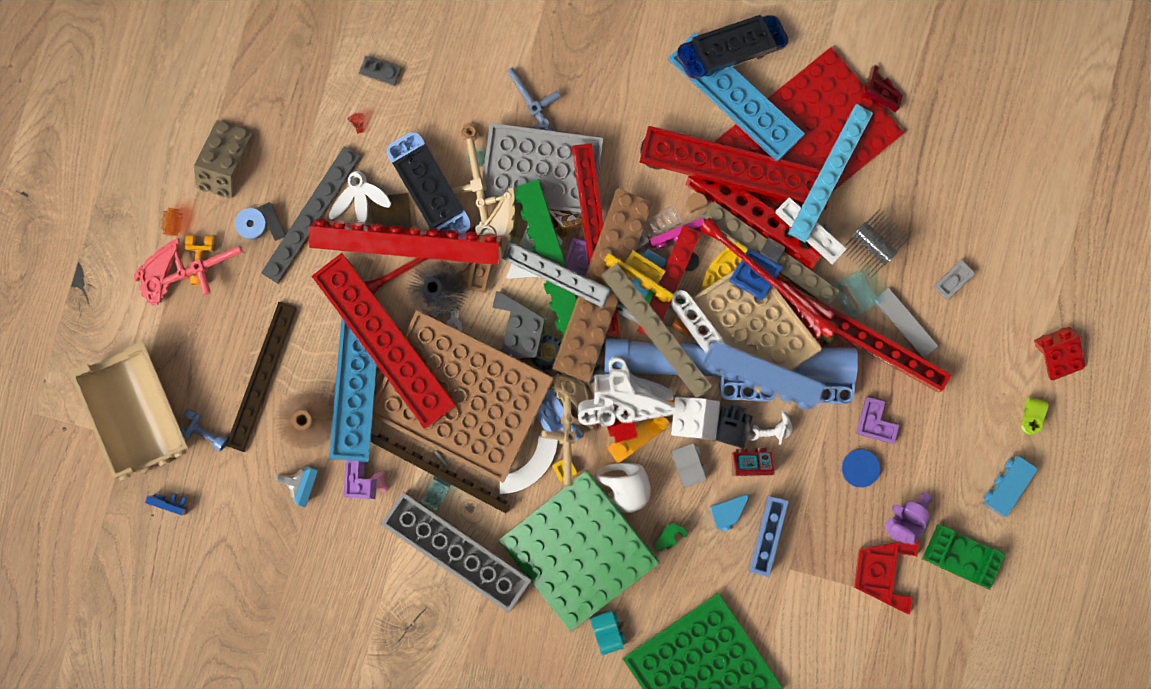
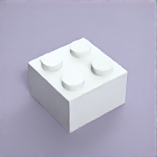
[671,397,720,440]

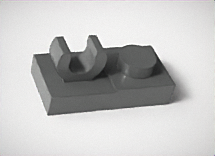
[359,56,401,87]

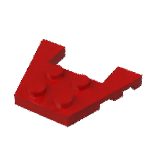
[854,539,920,615]

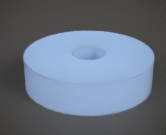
[235,208,267,239]

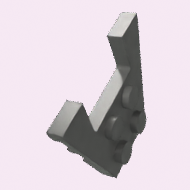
[492,291,547,360]

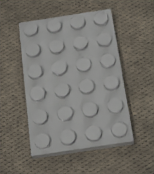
[482,123,604,213]

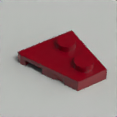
[864,64,903,112]

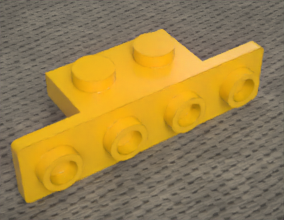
[604,251,674,302]

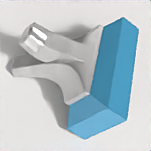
[275,466,318,507]

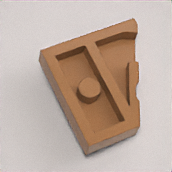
[451,262,493,293]

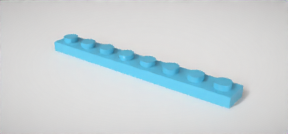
[788,104,873,242]

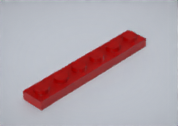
[637,225,701,336]

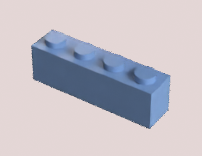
[748,496,788,577]

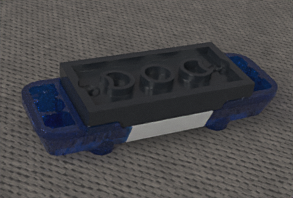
[677,14,789,80]

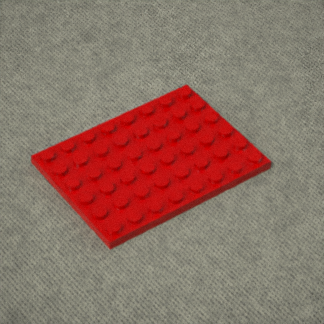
[714,47,904,210]

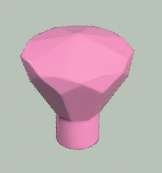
[370,471,389,493]

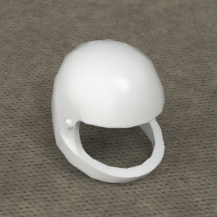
[595,462,651,513]

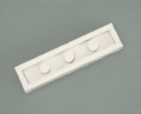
[775,197,847,265]

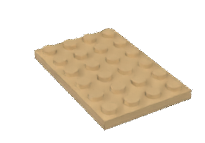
[692,270,822,394]

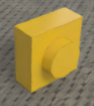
[552,459,578,482]

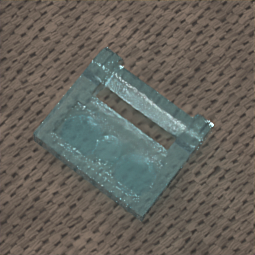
[833,270,880,318]

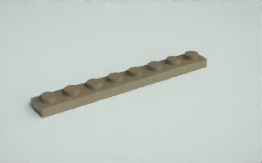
[703,202,839,305]
[601,263,712,398]

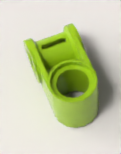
[1021,396,1048,435]

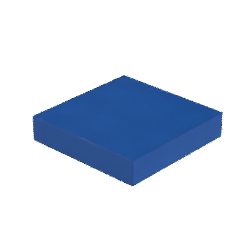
[729,249,782,301]

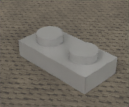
[933,260,975,300]

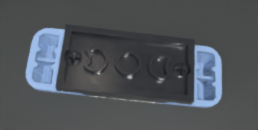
[387,132,470,233]

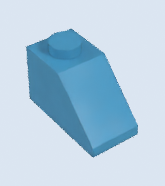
[709,494,748,532]

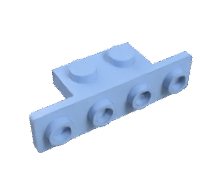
[536,386,583,442]

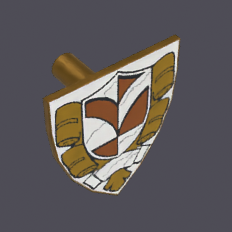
[549,208,583,237]

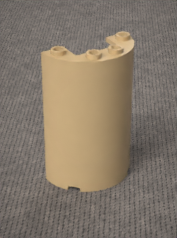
[69,341,188,481]

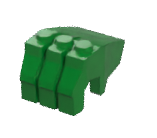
[653,522,689,551]

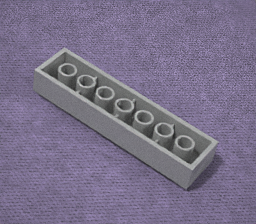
[381,492,532,612]

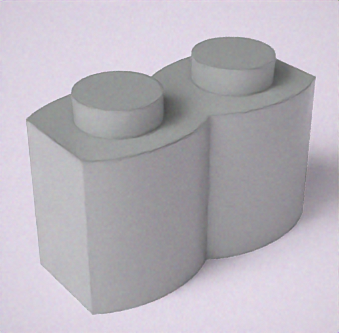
[671,443,708,488]

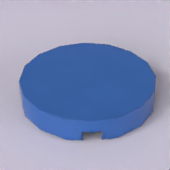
[841,449,880,488]

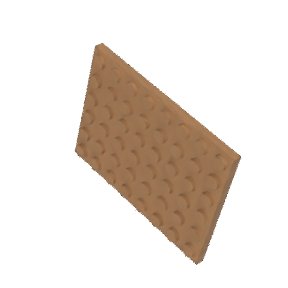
[372,310,554,483]

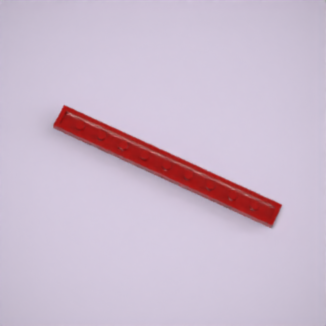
[571,143,620,336]

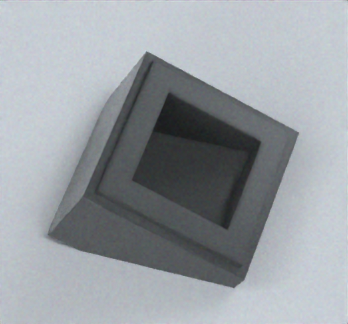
[759,238,785,263]

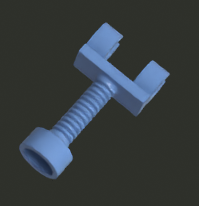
[179,409,228,452]

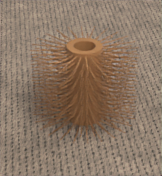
[273,391,334,449]

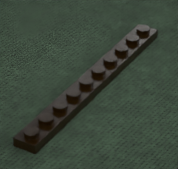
[370,429,510,514]

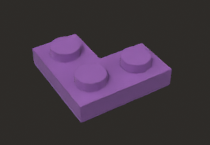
[856,397,899,444]
[344,461,376,499]

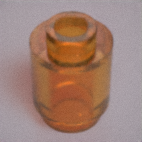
[161,208,183,236]

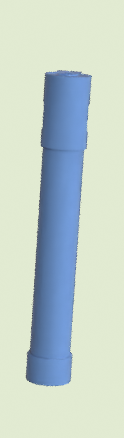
[604,338,858,404]

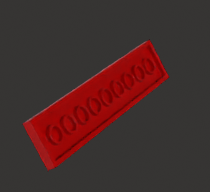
[639,126,829,210]
[311,253,457,429]

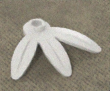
[329,171,391,224]

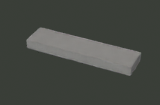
[873,288,938,358]

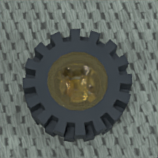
[531,335,561,370]

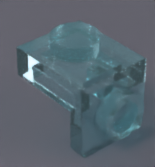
[420,476,451,510]

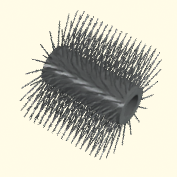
[844,209,910,276]

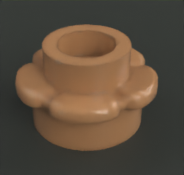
[461,123,479,140]

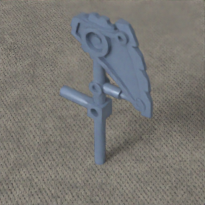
[507,67,561,131]

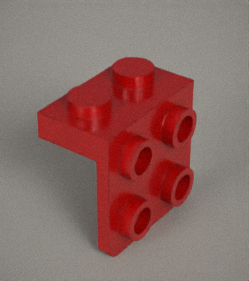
[1034,326,1085,381]

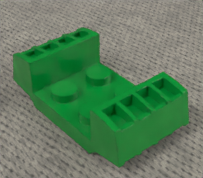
[922,524,1005,590]

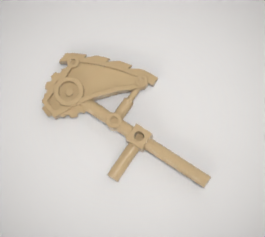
[452,138,515,248]
[542,373,598,486]

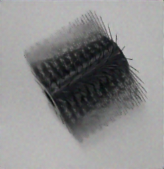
[404,259,469,319]

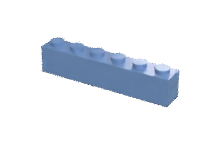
[703,341,824,410]

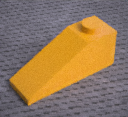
[607,418,664,463]

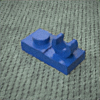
[145,493,188,515]

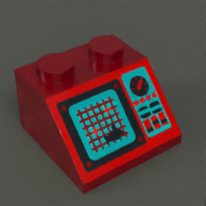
[731,448,775,476]

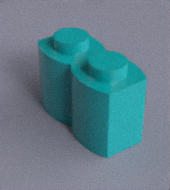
[589,610,626,656]

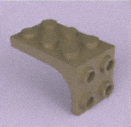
[194,120,253,198]

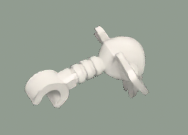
[747,410,793,445]

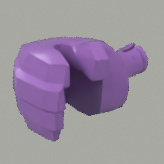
[885,493,932,545]

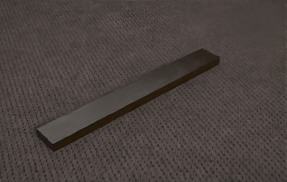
[226,302,298,452]

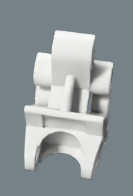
[578,356,676,426]

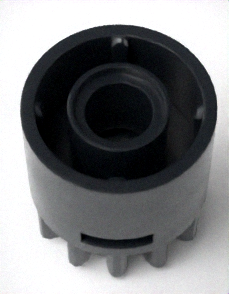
[716,404,753,449]

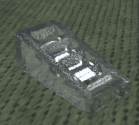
[643,205,682,241]

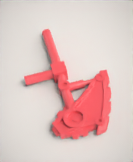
[134,238,243,305]

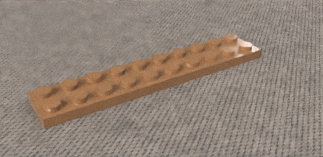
[552,188,652,382]

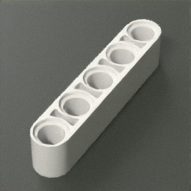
[671,290,727,354]

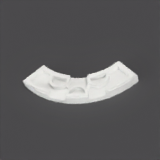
[500,436,558,494]

